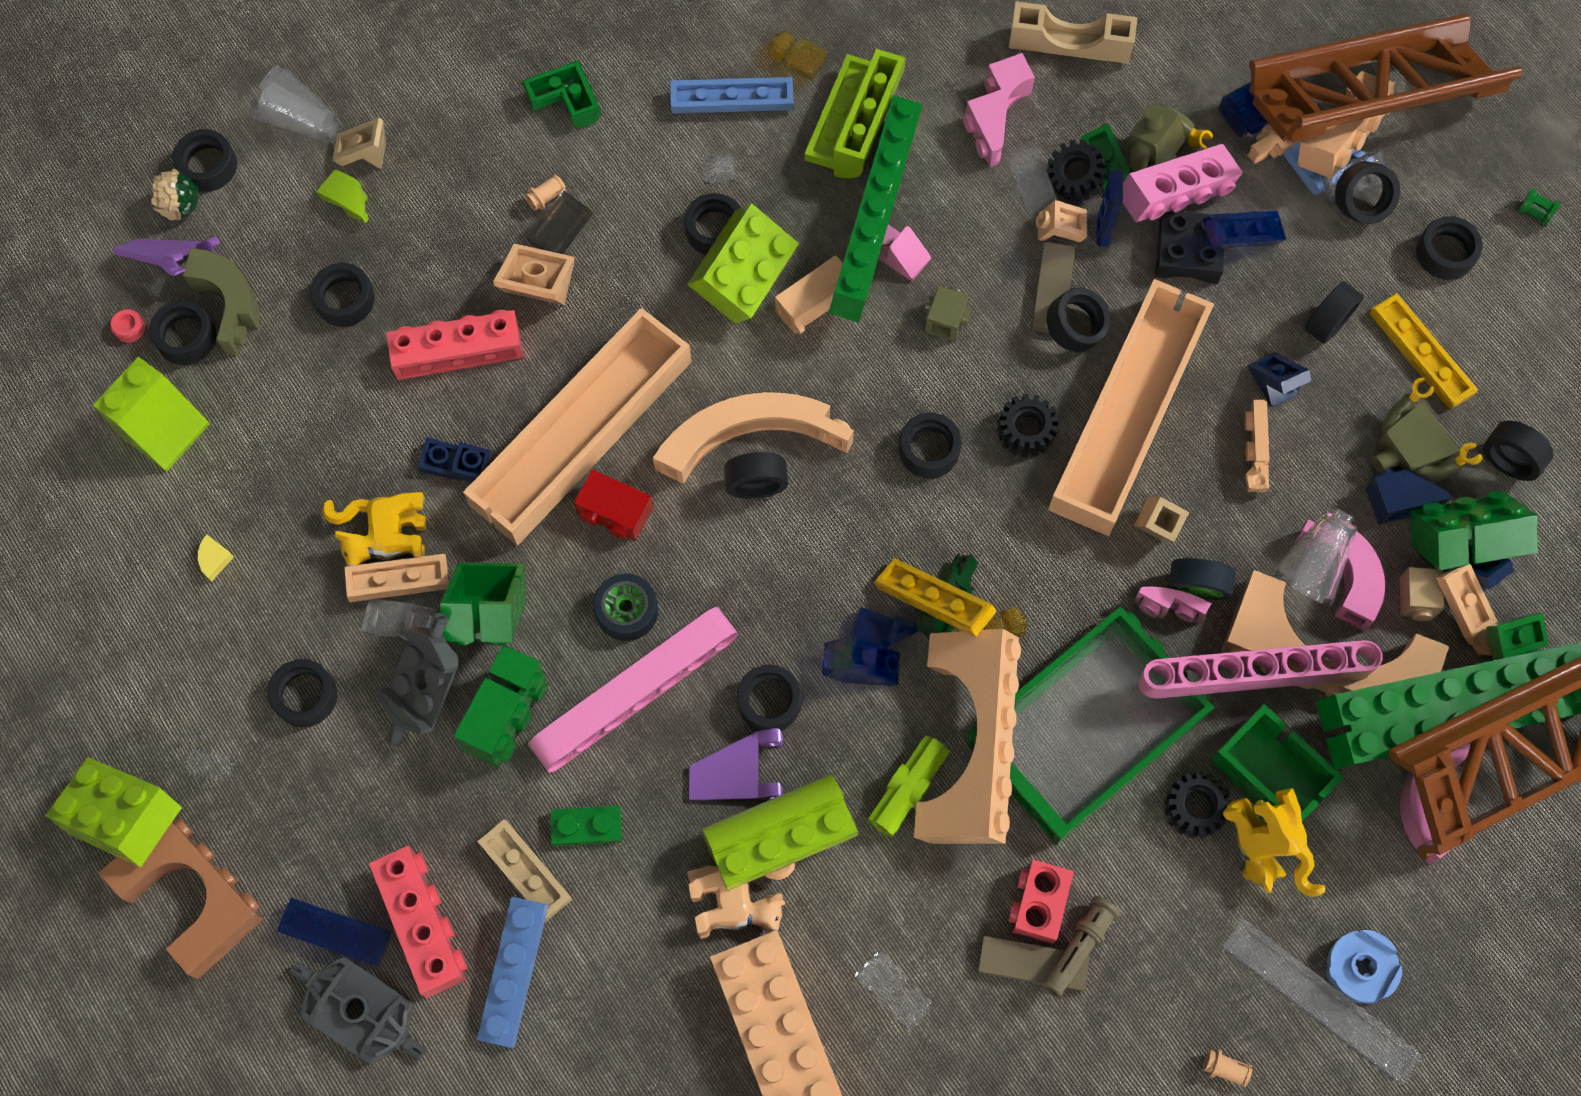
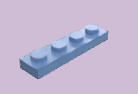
[670,77,794,114]
[477,897,549,1048]

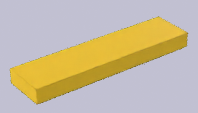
[1369,293,1478,411]
[874,558,997,637]

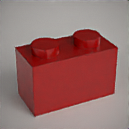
[574,469,653,541]

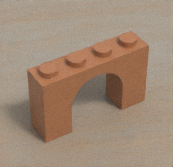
[98,817,264,979]

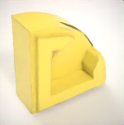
[198,534,234,582]

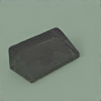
[527,191,593,254]

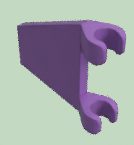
[113,237,221,276]
[689,728,783,801]

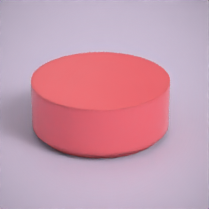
[110,309,145,343]

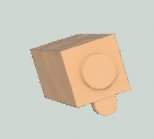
[775,255,843,335]

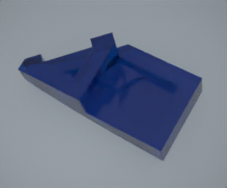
[848,607,919,651]

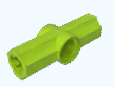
[868,735,950,838]

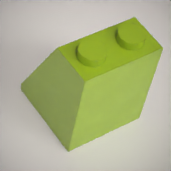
[92,357,210,472]

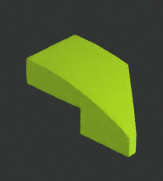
[316,169,369,223]

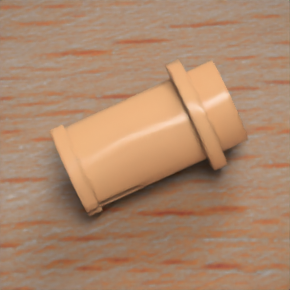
[525,174,566,211]
[1202,1049,1252,1088]

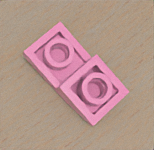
[1133,587,1211,624]

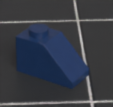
[1365,469,1451,525]

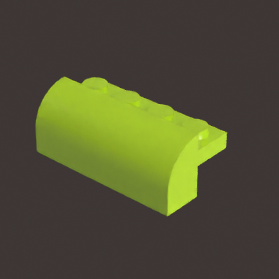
[805,49,906,179]
[701,774,858,891]

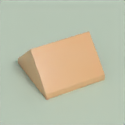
[494,244,575,305]

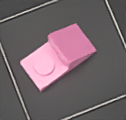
[878,225,931,282]

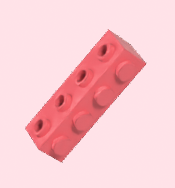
[387,310,524,380]
[369,845,468,998]

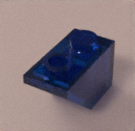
[822,636,900,686]

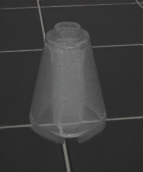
[250,65,341,143]
[1271,508,1357,606]

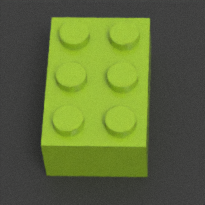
[687,203,799,324]
[45,757,182,868]

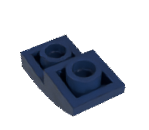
[417,437,491,481]

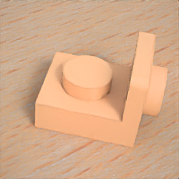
[1036,200,1087,243]

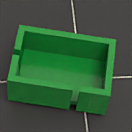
[1410,491,1538,570]
[440,563,526,646]
[453,644,548,769]
[1210,704,1344,822]

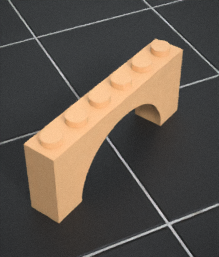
[1221,570,1449,697]
[914,628,1021,844]

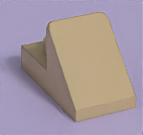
[332,117,386,169]

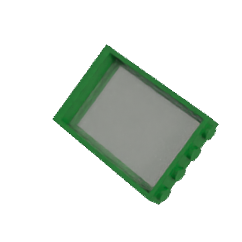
[965,606,1215,846]

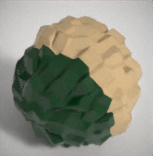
[151,169,199,221]

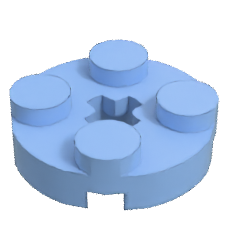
[1326,930,1402,1004]

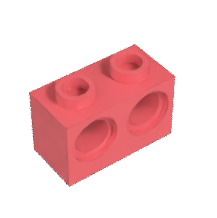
[1008,859,1074,945]

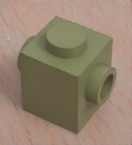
[924,286,972,342]

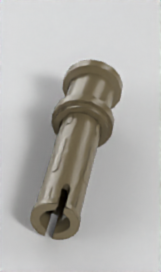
[1042,896,1121,999]

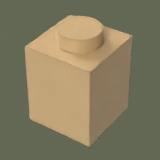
[1134,497,1189,542]
[1400,567,1444,622]

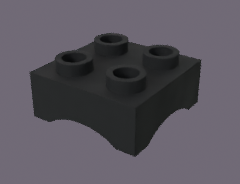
[1155,210,1226,284]

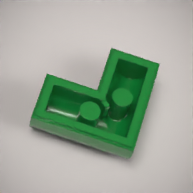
[522,60,601,128]

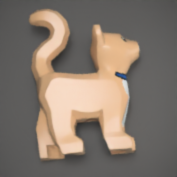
[687,863,795,940]

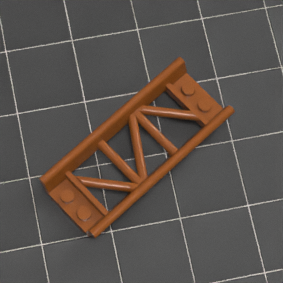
[1249,13,1522,141]
[1388,656,1581,860]

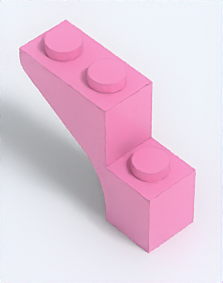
[963,53,1035,167]

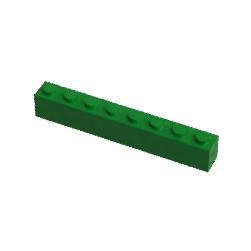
[828,95,923,323]

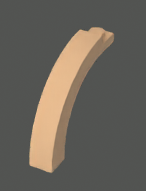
[653,392,854,484]

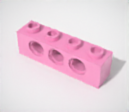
[1116,144,1243,222]

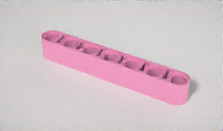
[528,607,739,773]
[1138,640,1383,699]

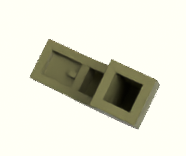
[183,248,260,356]

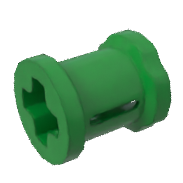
[1517,187,1561,227]

